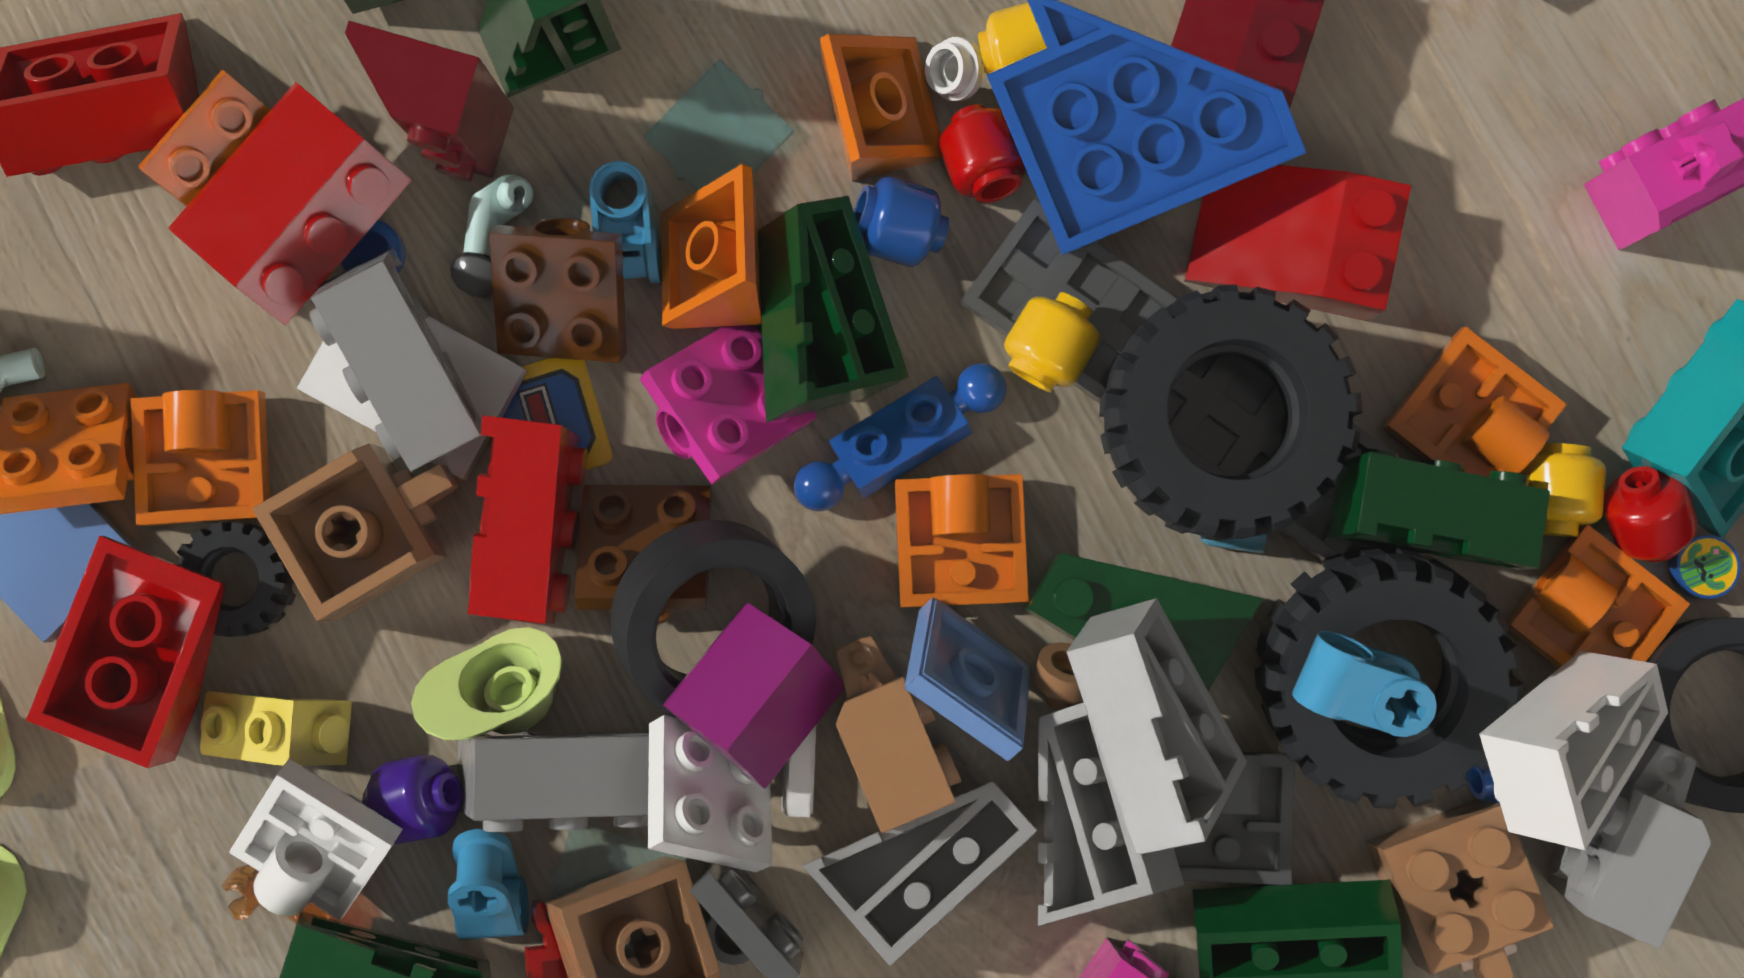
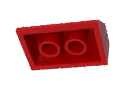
[0,13,199,177]
[168,82,412,326]

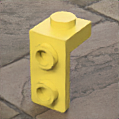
[200,691,352,766]

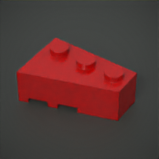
[468,415,588,624]

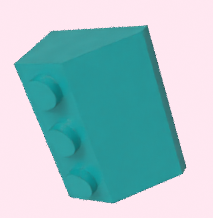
[1621,299,1744,539]

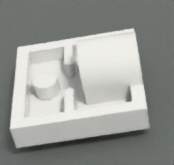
[648,715,772,872]
[229,759,402,921]

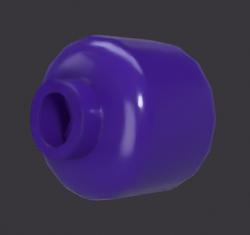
[362,754,463,844]

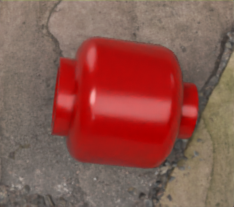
[938,104,1027,203]
[1603,466,1698,562]

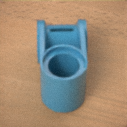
[589,161,662,284]
[1292,630,1437,737]
[448,829,529,940]

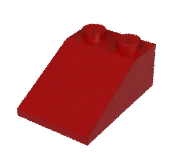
[1184,165,1412,321]
[26,536,225,768]

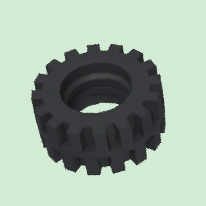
[177,522,296,637]

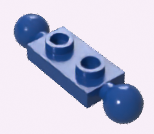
[794,363,1007,512]

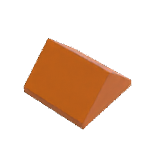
[820,34,942,182]
[661,164,762,329]

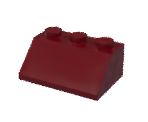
[1171,0,1325,109]
[345,21,514,182]

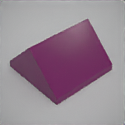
[663,603,845,789]

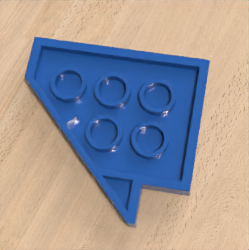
[987,0,1306,255]

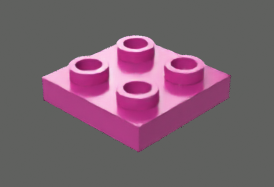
[639,325,817,485]

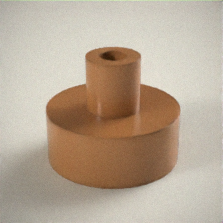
[1033,642,1083,710]

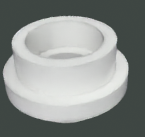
[925,37,984,101]

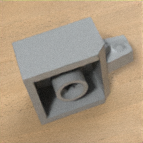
[1548,740,1712,949]

